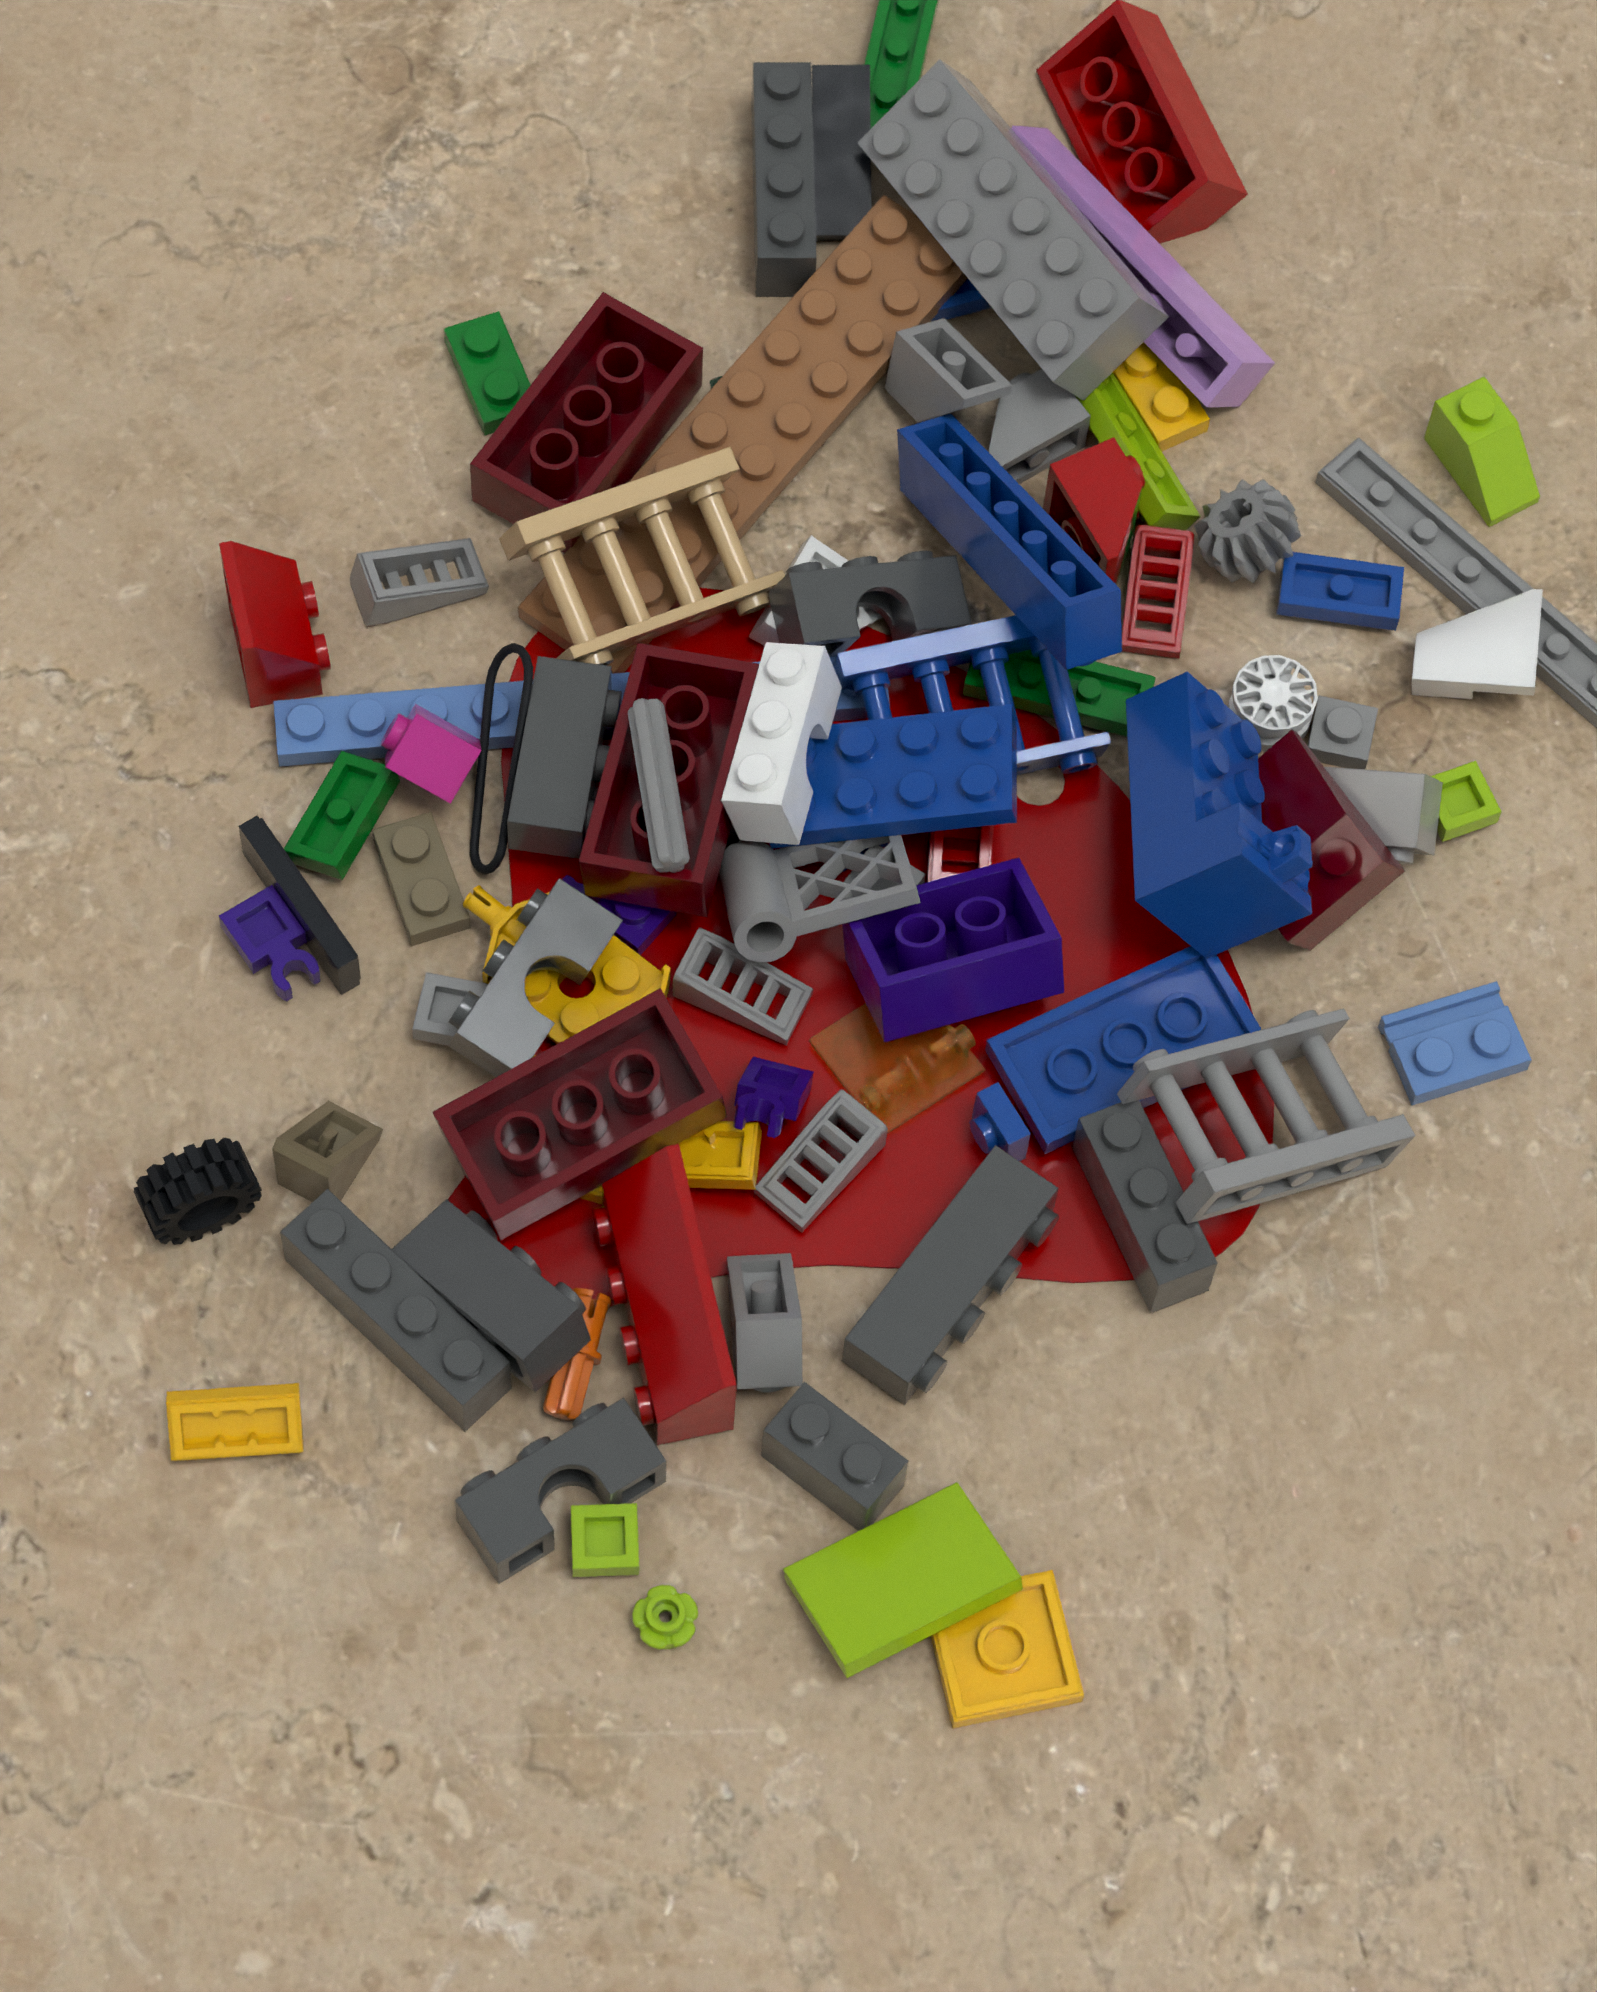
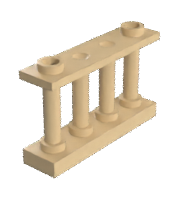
[499,447,785,666]

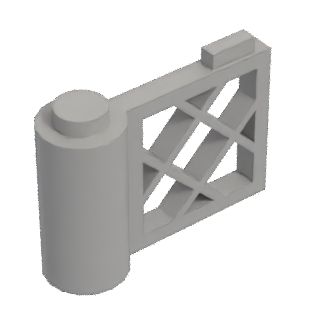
[718,835,921,963]

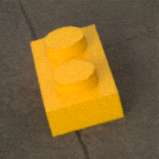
[1113,342,1210,451]

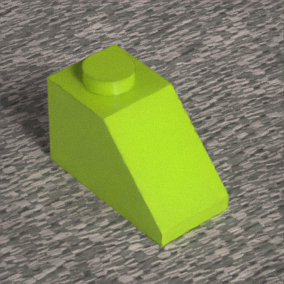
[1424,376,1540,527]

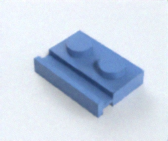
[1378,981,1532,1106]

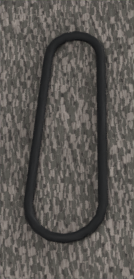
[470,643,533,875]

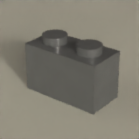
[761,1382,909,1531]

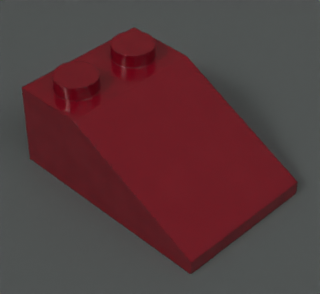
[1258,729,1405,951]

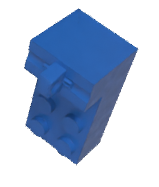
[1126,671,1313,959]

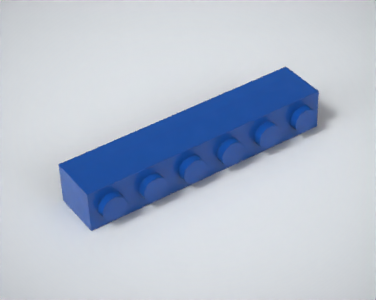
[897,413,1122,670]

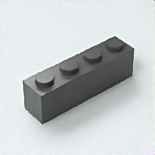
[751,62,817,297]
[842,1145,1059,1405]
[280,1189,512,1432]

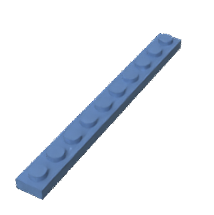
[274,656,890,767]

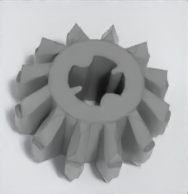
[1194,479,1301,583]

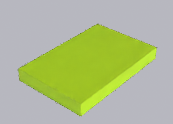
[783,1482,1023,1678]

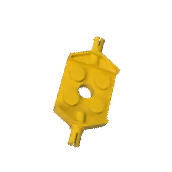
[463,885,671,1044]

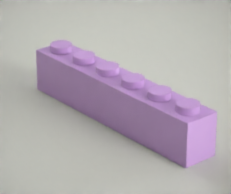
[1011,125,1275,408]

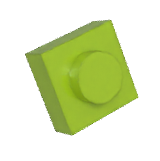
[1430,761,1502,842]
[571,1503,639,1577]

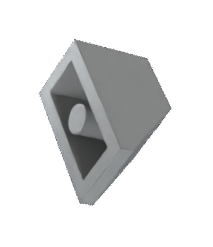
[885,318,1012,422]
[988,369,1091,484]
[1324,767,1443,864]
[727,1253,803,1392]

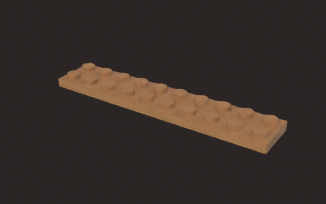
[518,195,968,674]

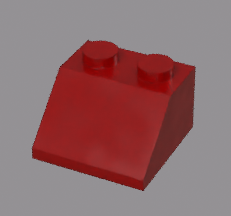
[219,541,331,708]

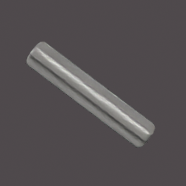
[628,698,690,873]

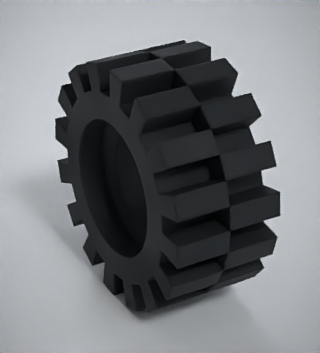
[134,1138,262,1245]

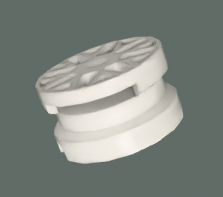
[1228,655,1318,752]

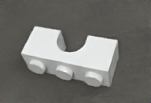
[721,642,842,845]

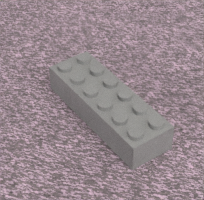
[858,59,1169,400]

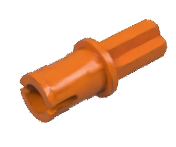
[543,1288,612,1421]

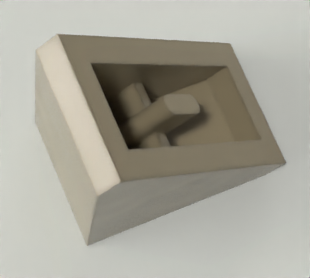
[272,1101,383,1202]

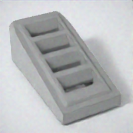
[350,538,489,626]
[673,927,813,1046]
[754,1089,888,1233]

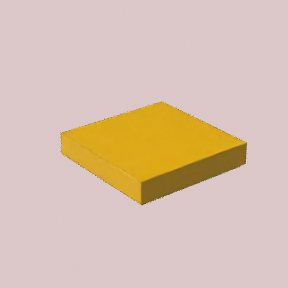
[931,1570,1084,1729]

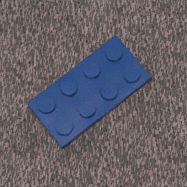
[770,704,1017,849]
[985,946,1262,1154]

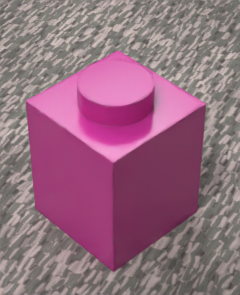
[380,704,482,804]

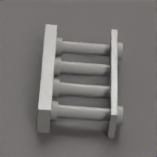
[1117,1008,1415,1224]

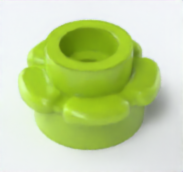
[632,1585,698,1650]

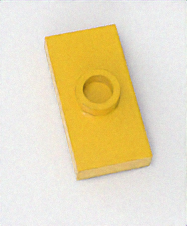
[678,1121,762,1190]
[166,1383,304,1461]

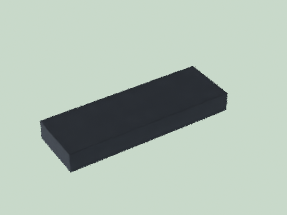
[812,65,871,241]
[239,816,361,995]

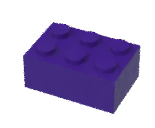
[842,858,1064,1042]

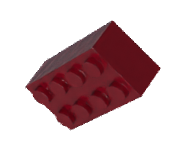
[470,292,703,554]
[579,643,759,917]
[432,988,727,1240]

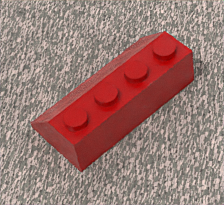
[1036,0,1248,244]
[592,1144,737,1445]

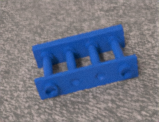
[833,615,1111,775]

